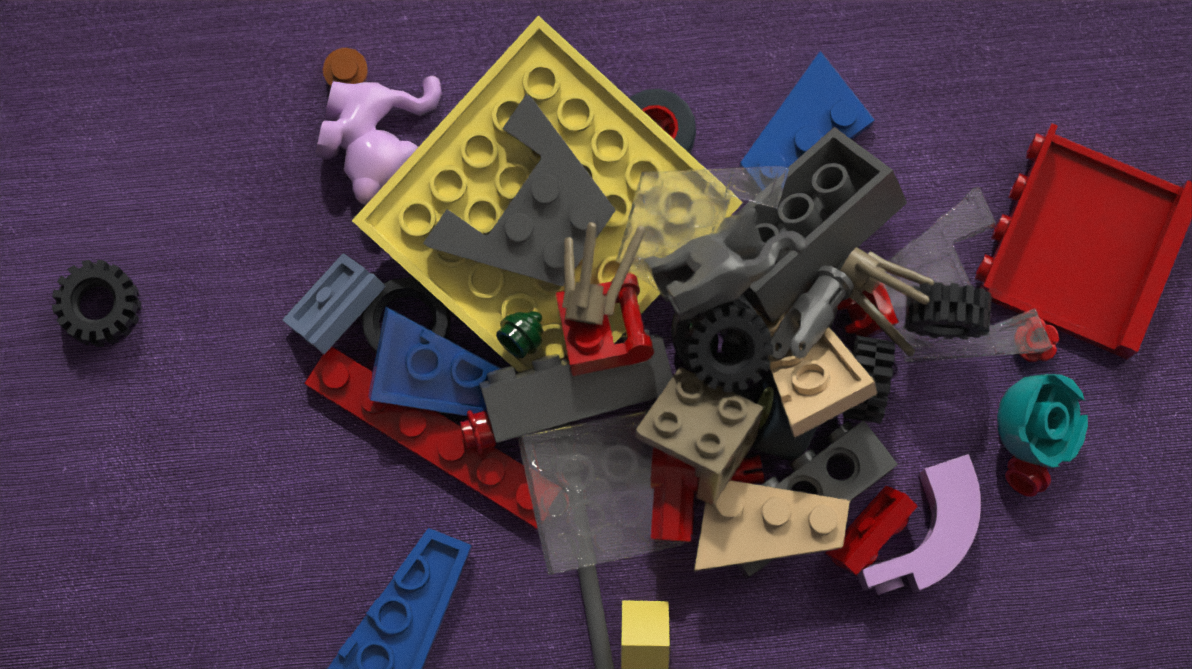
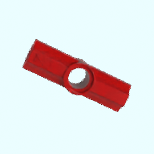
[650,447,700,542]

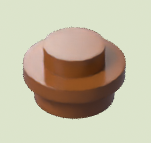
[323,48,368,87]

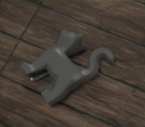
[645,208,807,321]

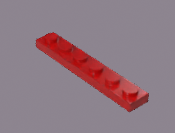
[304,347,562,530]

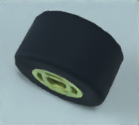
[752,373,817,461]

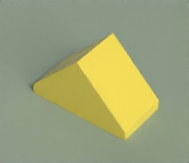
[621,600,669,669]

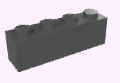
[479,329,673,443]

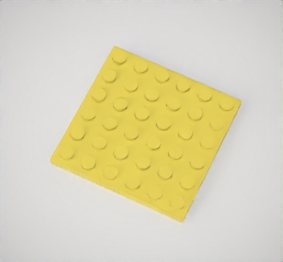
[352,16,743,372]

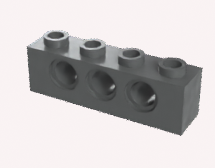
[736,420,898,580]

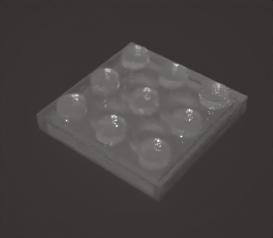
[518,410,684,575]

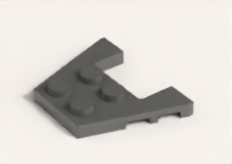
[423,94,616,286]

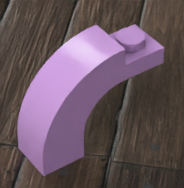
[857,454,981,595]

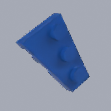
[739,51,875,193]
[368,307,501,416]

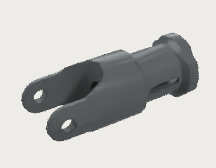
[771,265,854,359]

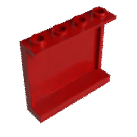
[974,123,1192,360]

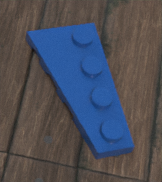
[327,528,472,669]

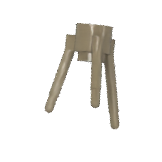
[562,222,646,325]
[840,247,934,356]

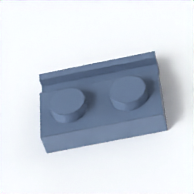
[282,253,386,354]

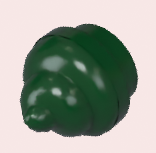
[496,311,543,359]

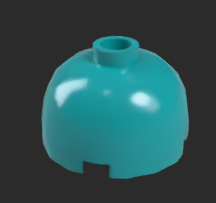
[997,374,1088,468]

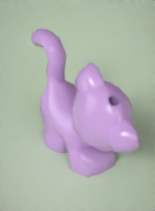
[315,76,442,206]

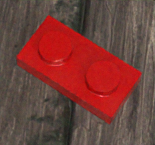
[825,486,918,576]

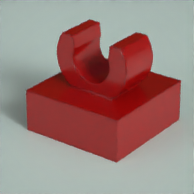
[837,282,899,338]

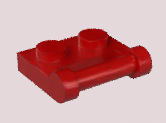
[556,273,654,376]

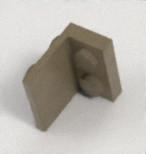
[636,368,763,505]

